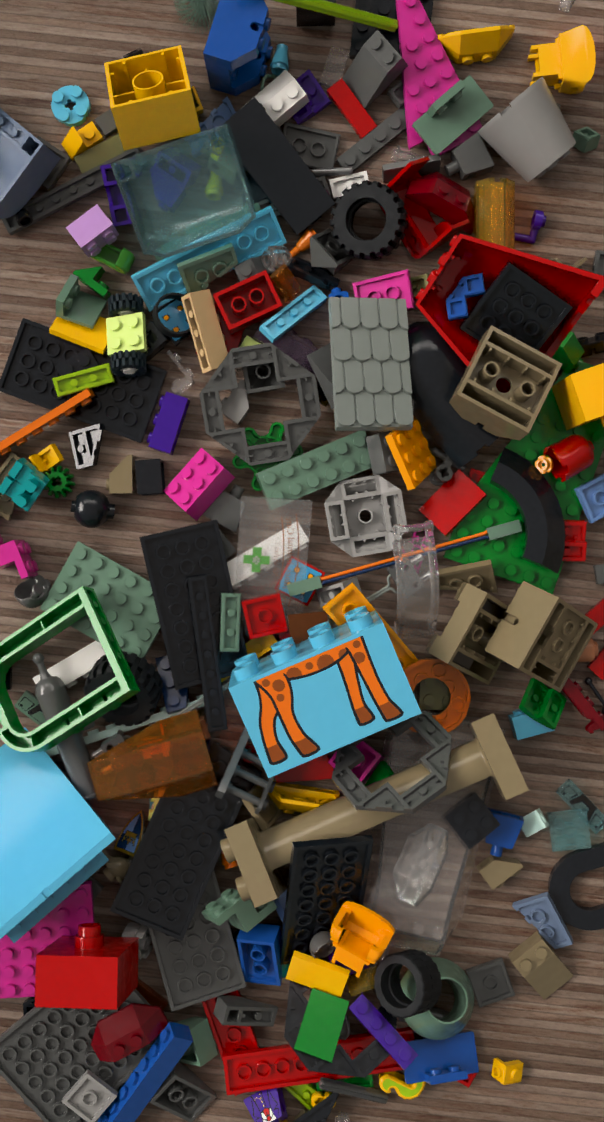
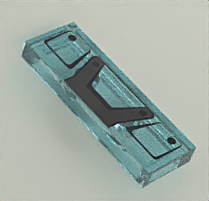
[555,779,604,834]

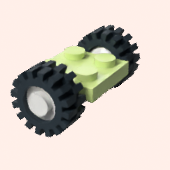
[106,293,147,378]

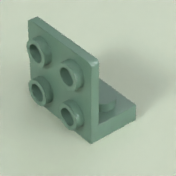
[56,274,107,329]

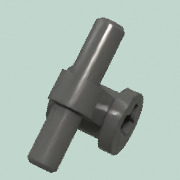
[429,447,466,486]

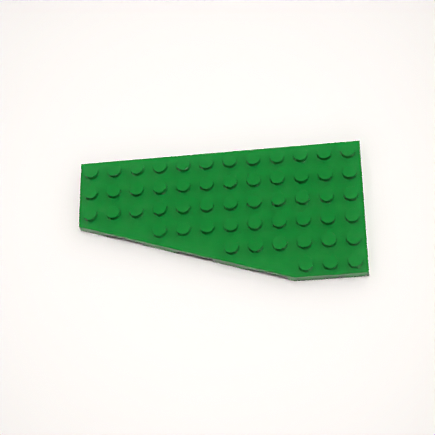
[443,362,604,594]

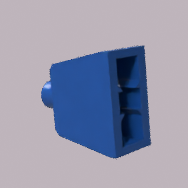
[485,807,524,857]

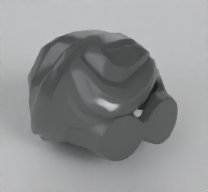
[14,575,51,608]

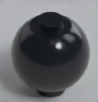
[70,490,115,528]

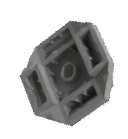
[324,475,408,557]

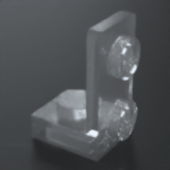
[166,350,195,395]

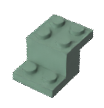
[201,888,277,932]

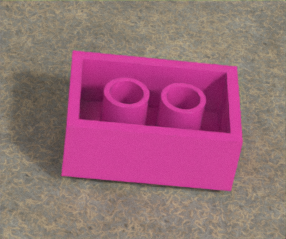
[163,448,235,521]

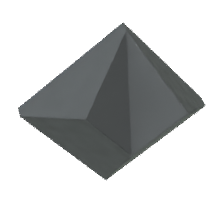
[310,228,355,276]
[242,363,286,394]

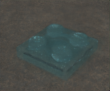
[547,809,591,852]

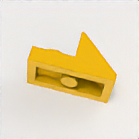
[61,121,104,161]

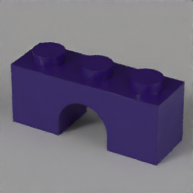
[100,162,133,227]

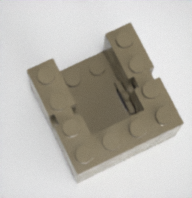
[484,581,599,692]

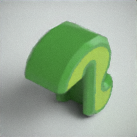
[90,244,135,274]

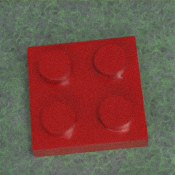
[241,592,288,639]

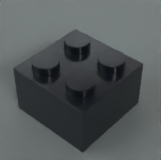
[441,792,500,850]

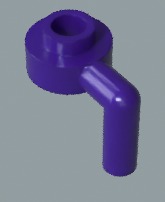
[512,210,546,244]

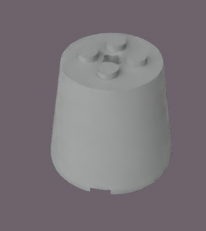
[477,77,576,183]

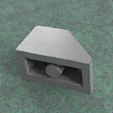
[316,577,362,608]

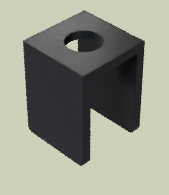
[135,459,165,496]

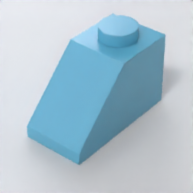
[508,709,555,740]

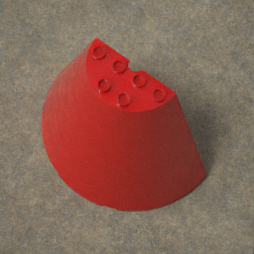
[415,233,604,393]

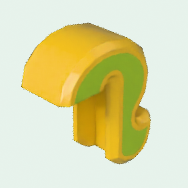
[378,1071,426,1100]

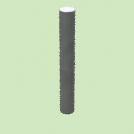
[310,166,353,177]

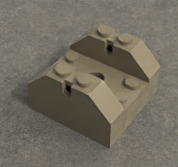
[449,325,562,440]
[425,582,508,685]

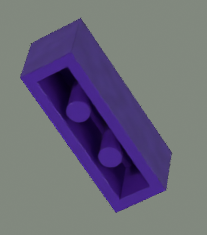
[147,391,190,455]

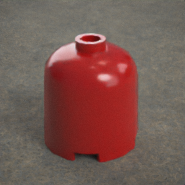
[543,434,594,482]

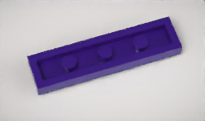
[348,993,418,1070]

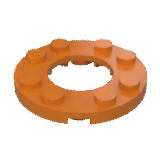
[404,658,471,733]

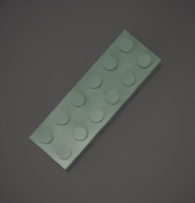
[255,431,372,510]

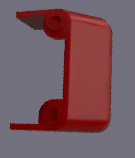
[379,156,470,259]

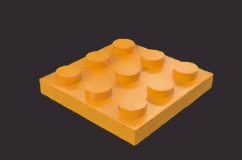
[385,415,437,491]

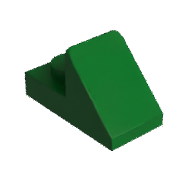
[73,266,111,301]

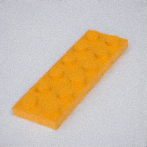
[322,582,418,670]

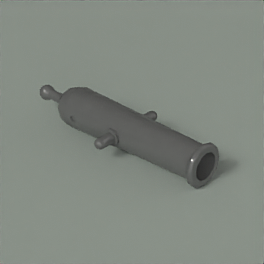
[32,653,105,801]

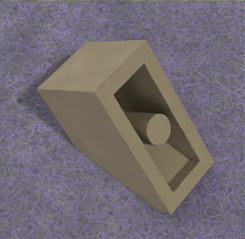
[106,455,136,495]

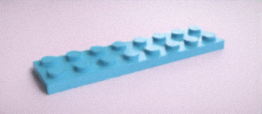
[131,206,287,312]

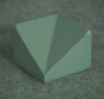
[573,126,601,153]

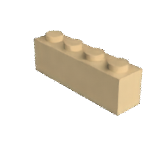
[181,289,228,374]

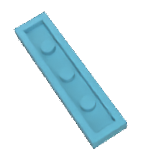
[259,285,327,343]

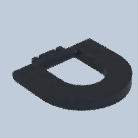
[548,842,604,930]

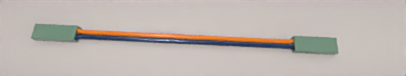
[287,519,522,597]

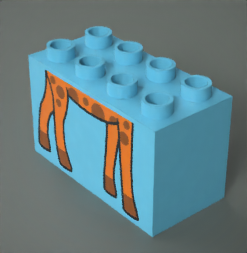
[228,606,421,778]

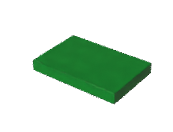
[294,988,350,1063]

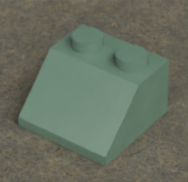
[174,1016,218,1067]

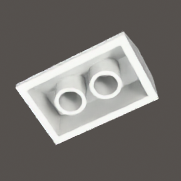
[241,70,310,127]

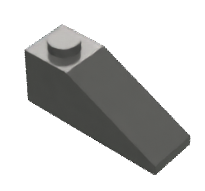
[213,995,278,1026]

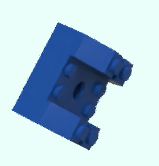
[203,0,273,96]

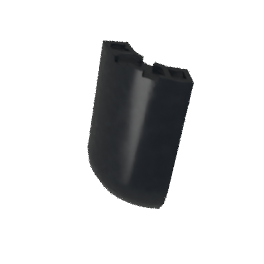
[408,321,499,468]

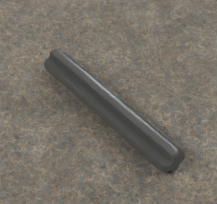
[318,1077,389,1104]

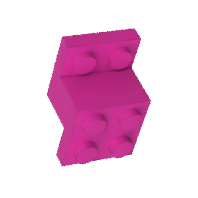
[0,535,39,579]

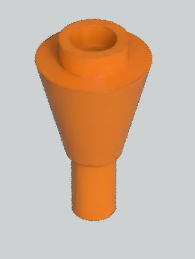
[287,229,316,259]

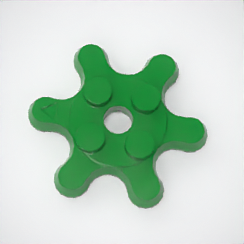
[232,422,303,491]

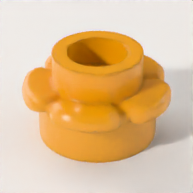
[534,455,554,474]

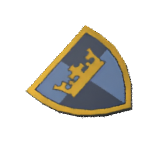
[114,810,146,857]

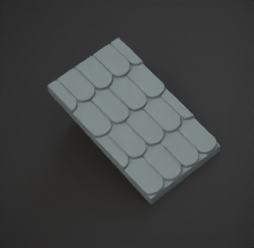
[328,297,414,431]

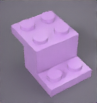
[66,204,119,258]

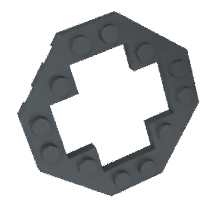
[199,342,321,466]
[332,711,452,814]

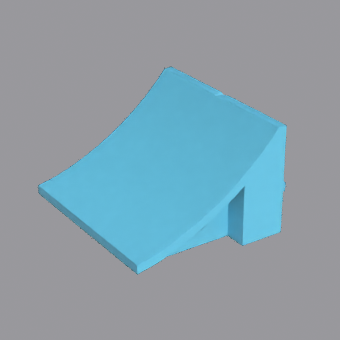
[0,727,116,943]

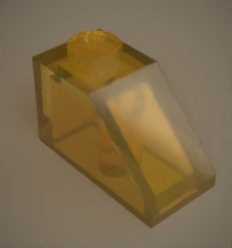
[346,965,378,997]

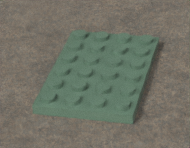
[40,541,161,658]

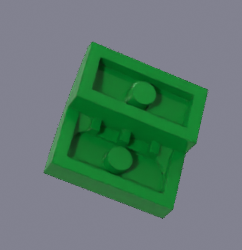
[518,678,567,730]

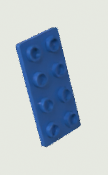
[404,1031,479,1085]

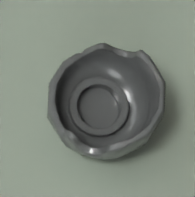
[309,931,336,958]

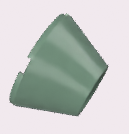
[400,957,474,1040]

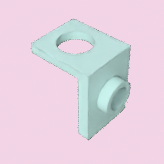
[521,808,549,837]

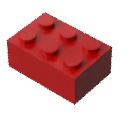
[213,270,283,335]

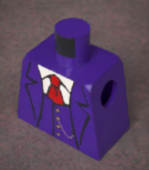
[243,1087,288,1122]

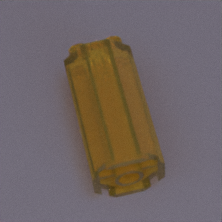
[473,178,515,249]

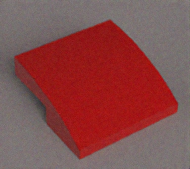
[562,520,587,561]

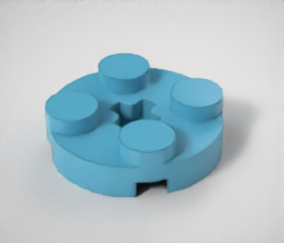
[51,85,91,127]

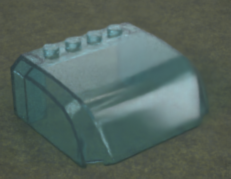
[110,122,256,258]

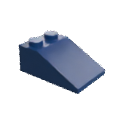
[236,923,282,986]

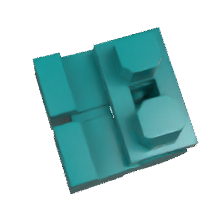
[0,457,50,512]

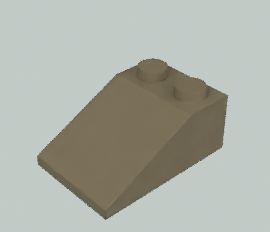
[508,931,574,1000]

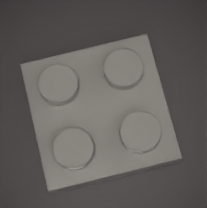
[62,1069,118,1122]

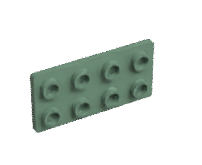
[412,75,494,156]

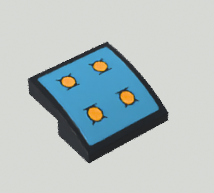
[151,299,192,346]

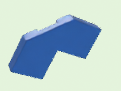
[446,273,486,321]

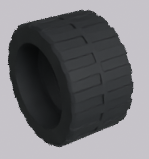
[374,949,442,1018]

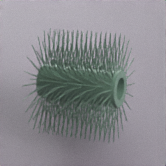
[174,0,219,33]

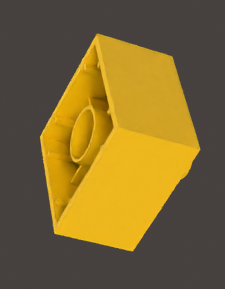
[104,45,201,151]
[552,363,604,431]

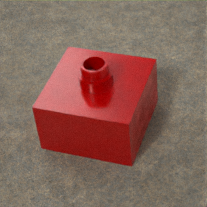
[35,923,139,1010]

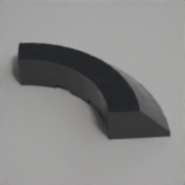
[489,447,565,574]

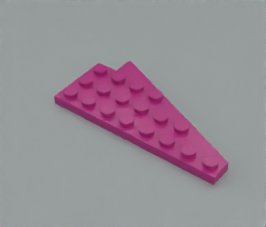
[395,0,483,156]

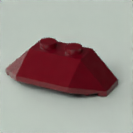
[405,171,477,235]
[91,1003,169,1062]

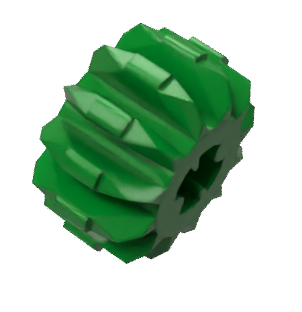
[44,466,75,499]

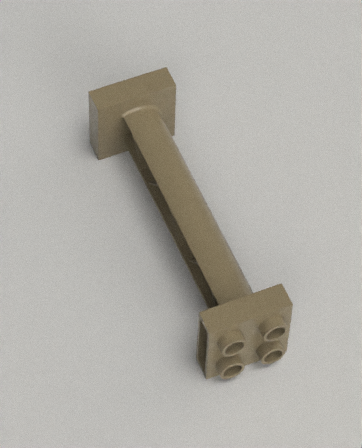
[220,713,529,908]

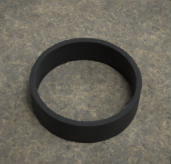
[152,292,190,338]

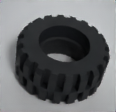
[330,180,408,261]
[84,651,163,726]

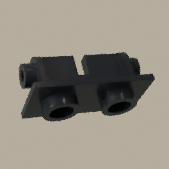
[577,332,604,358]

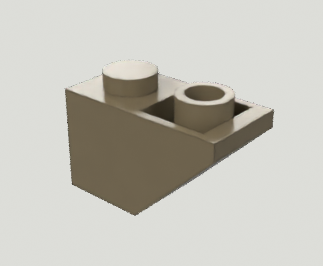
[476,855,523,890]

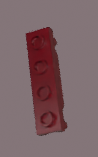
[562,674,604,734]

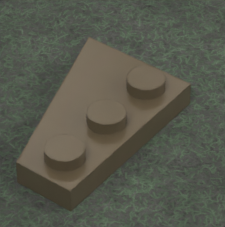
[433,559,498,593]

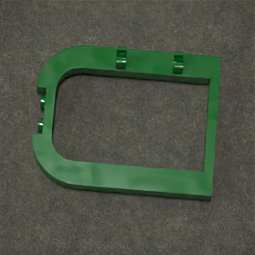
[0,586,140,752]

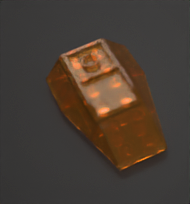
[87,709,218,801]

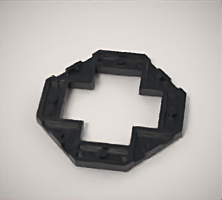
[284,960,397,1078]

